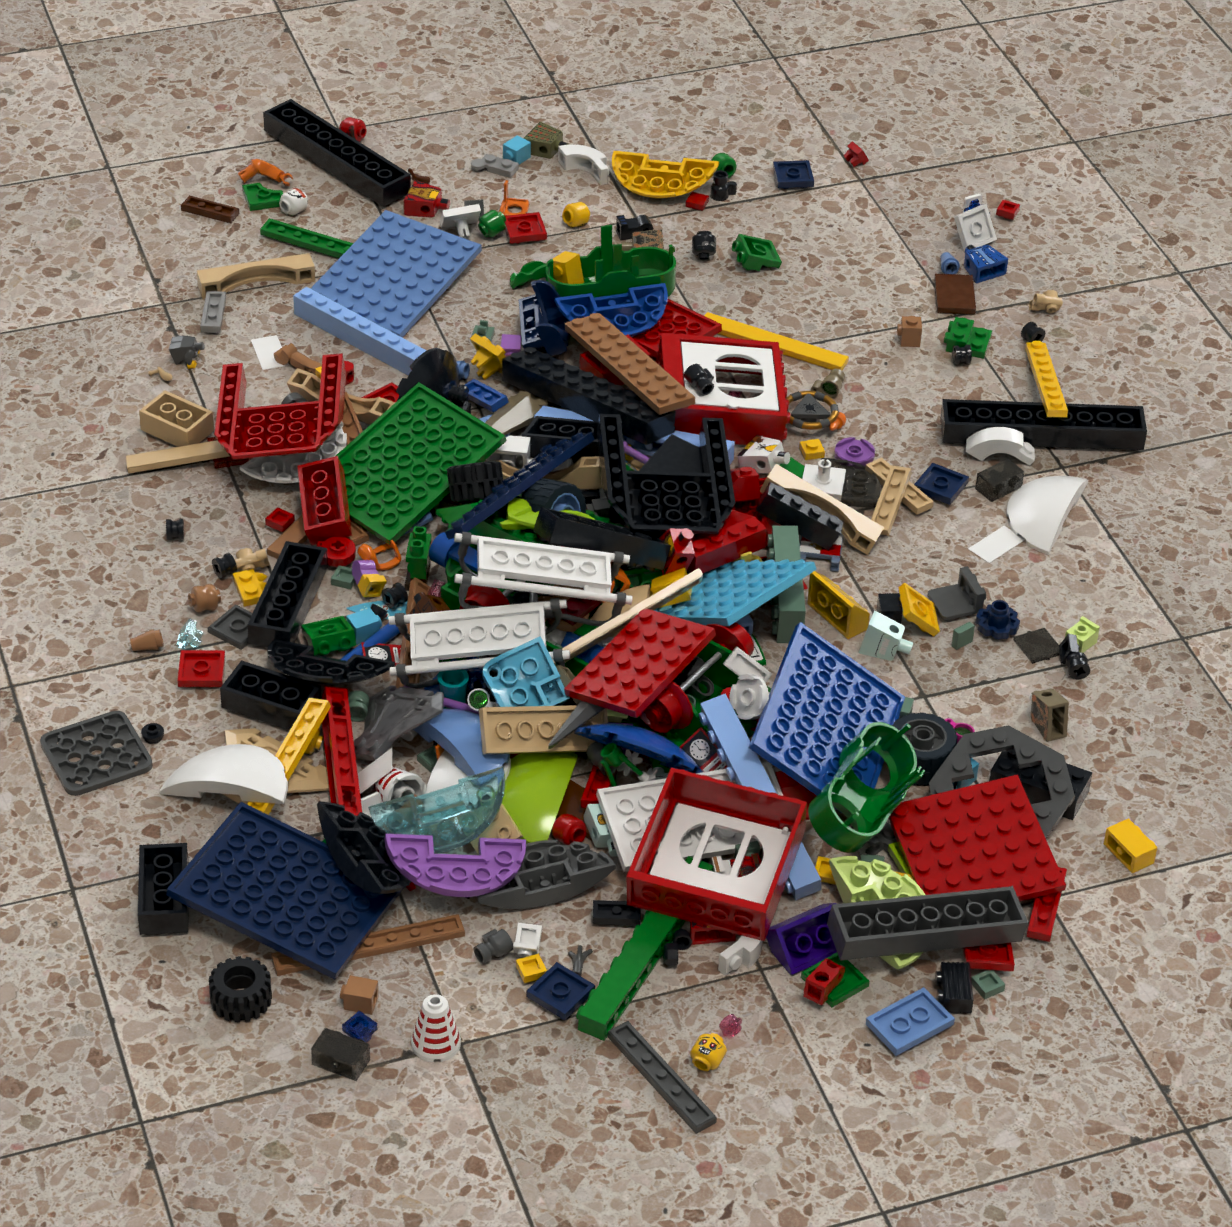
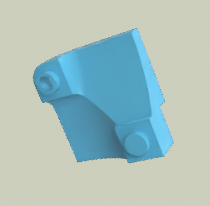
[482,636,570,707]

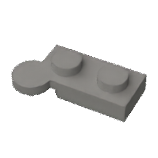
[471,154,519,178]

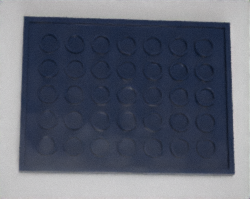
[166,802,403,980]

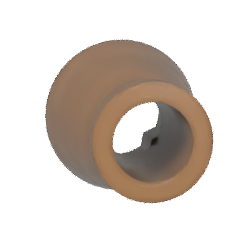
[130,629,164,651]

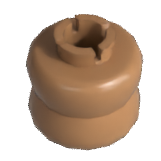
[188,584,221,612]

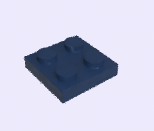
[773,160,814,189]
[914,463,969,505]
[526,962,595,1021]

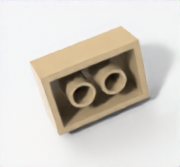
[139,390,214,447]

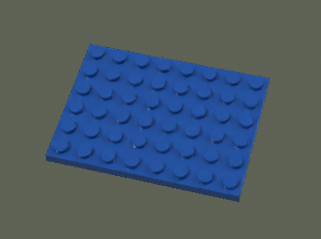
[748,622,905,814]

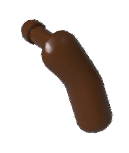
[408,168,430,184]

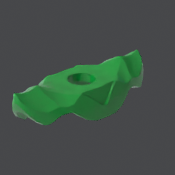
[510,261,547,289]

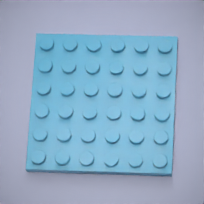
[654,559,817,626]

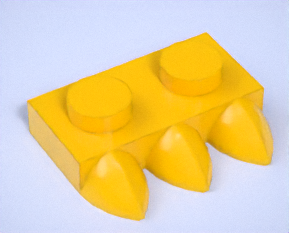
[233,569,267,607]

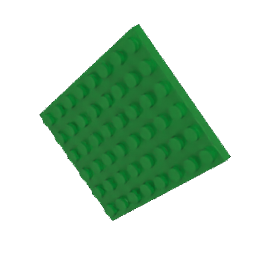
[336,382,507,545]

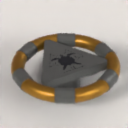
[786,391,839,430]

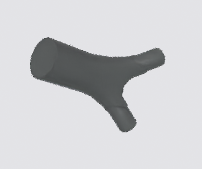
[568,945,593,976]

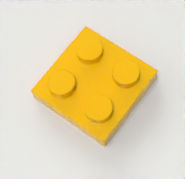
[898,583,940,637]

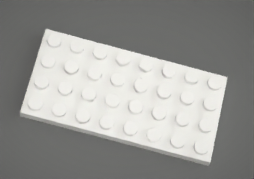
[596,762,783,872]

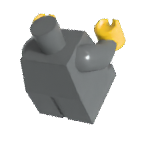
[169,335,205,369]

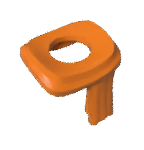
[499,180,530,216]

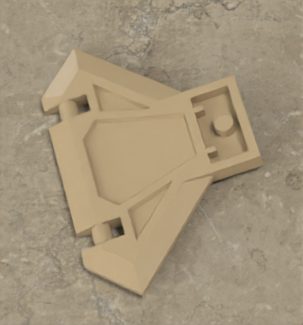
[223,728,329,804]

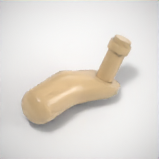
[148,367,172,381]

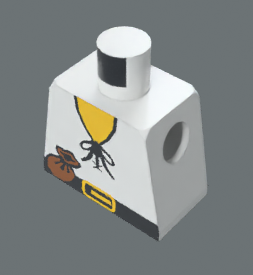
[737,435,790,473]

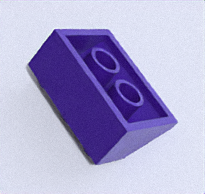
[766,903,837,975]

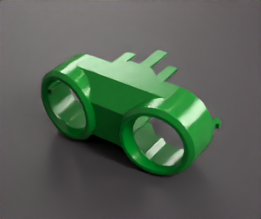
[546,225,676,298]
[808,722,925,853]

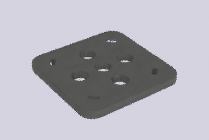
[40,711,153,796]

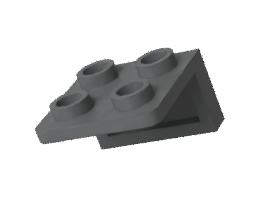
[927,566,986,620]

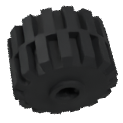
[447,461,503,502]

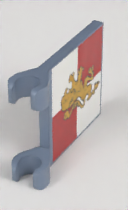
[800,533,844,572]

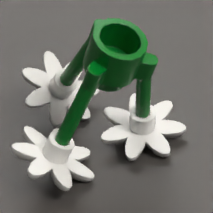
[600,743,658,787]

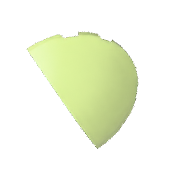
[829,856,925,969]

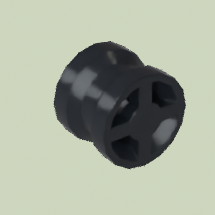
[1021,322,1046,342]
[952,345,972,365]
[166,518,184,540]
[212,553,237,579]
[381,582,408,609]
[1065,652,1091,680]

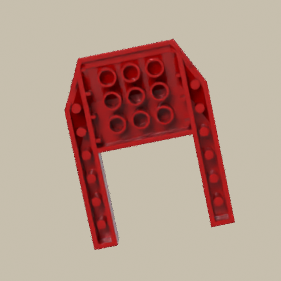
[214,353,346,459]

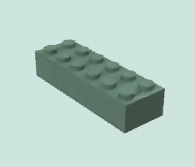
[766,526,806,643]

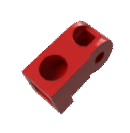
[803,958,845,1006]

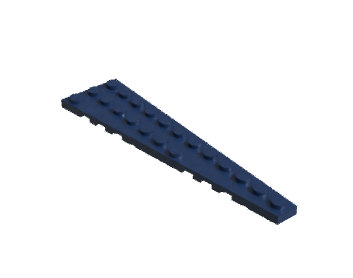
[445,432,595,540]

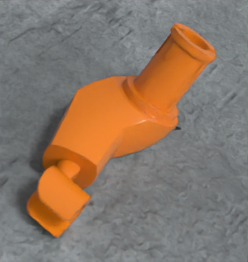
[238,159,294,186]

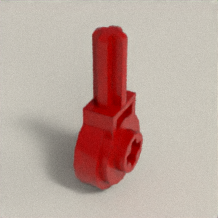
[317,536,356,567]

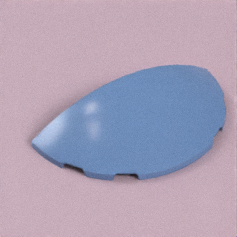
[413,709,510,787]

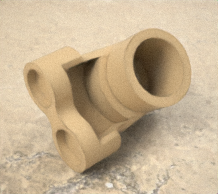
[1029,290,1063,313]
[235,548,270,572]

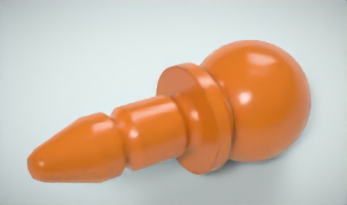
[829,412,846,431]

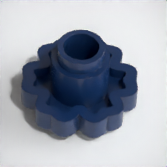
[975,600,1020,640]

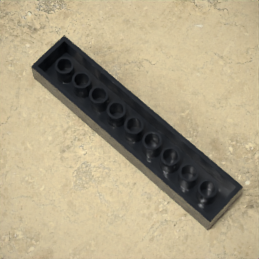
[263,99,411,207]
[502,347,676,445]
[940,399,1147,450]

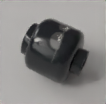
[692,231,716,260]

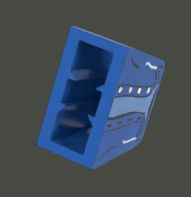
[964,245,1008,284]

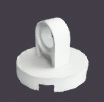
[729,674,770,720]

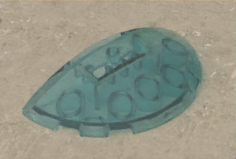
[368,766,506,854]

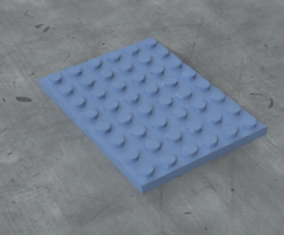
[311,210,482,338]

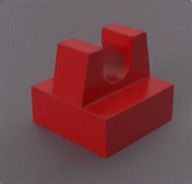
[844,141,869,167]

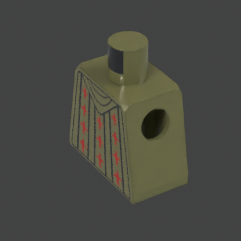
[524,122,569,159]

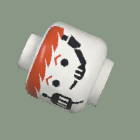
[279,188,308,216]

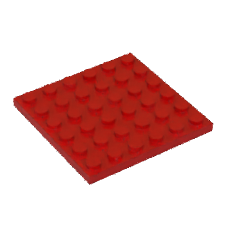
[888,775,1066,902]

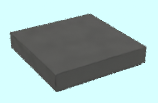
[207,605,252,650]

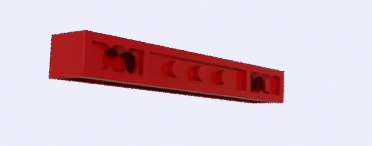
[322,686,362,816]

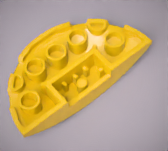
[612,151,719,198]

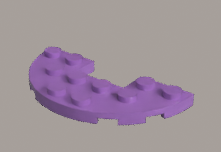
[384,834,526,897]

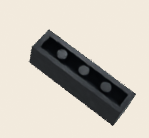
[756,482,844,551]

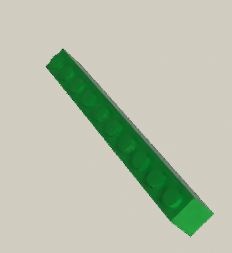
[576,856,714,1041]

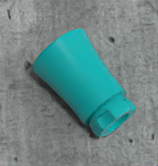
[437,669,469,709]

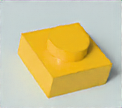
[799,439,825,460]
[516,953,547,983]

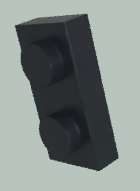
[592,900,641,926]

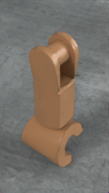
[274,343,322,375]

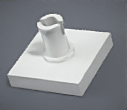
[440,204,481,239]
[954,204,997,252]
[802,459,846,501]

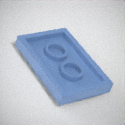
[866,987,955,1056]

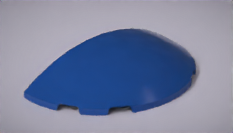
[554,283,668,337]
[574,723,703,774]

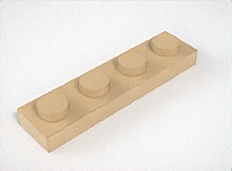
[865,457,934,515]
[871,465,912,536]

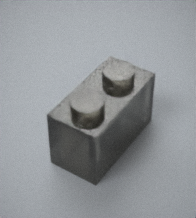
[975,459,1024,502]
[311,1028,370,1081]

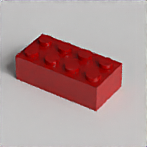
[297,456,352,545]

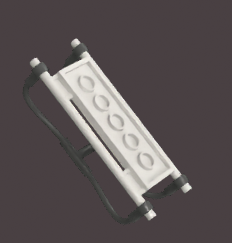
[454,531,632,626]
[388,598,570,689]

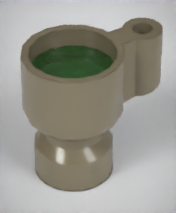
[811,369,845,398]

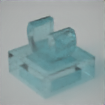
[176,618,203,649]

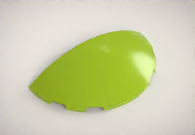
[494,752,578,844]

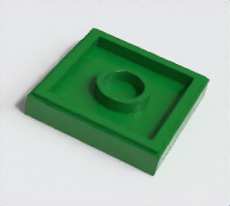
[801,952,870,1008]

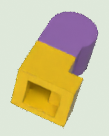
[352,560,387,597]

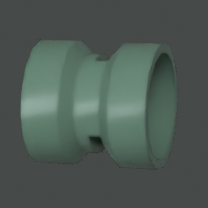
[348,690,369,722]

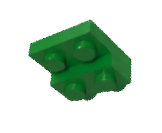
[732,234,782,271]
[944,317,993,359]
[301,616,356,656]

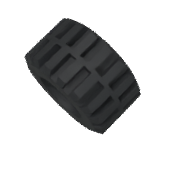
[209,956,272,1023]

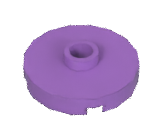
[834,437,875,468]

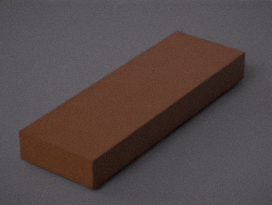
[181,196,240,223]

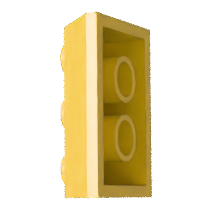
[807,571,870,639]

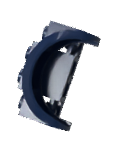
[518,280,571,356]

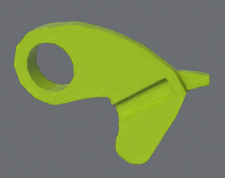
[500,498,595,530]

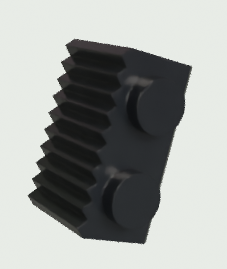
[935,961,974,1013]

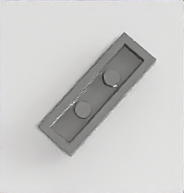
[200,291,226,333]

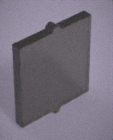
[1013,628,1060,664]

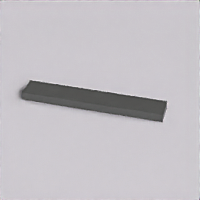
[608,1021,717,1134]

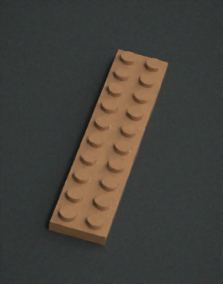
[565,313,695,415]

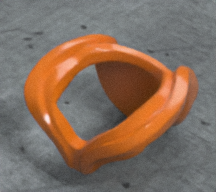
[357,540,401,571]

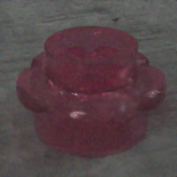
[719,1014,742,1037]

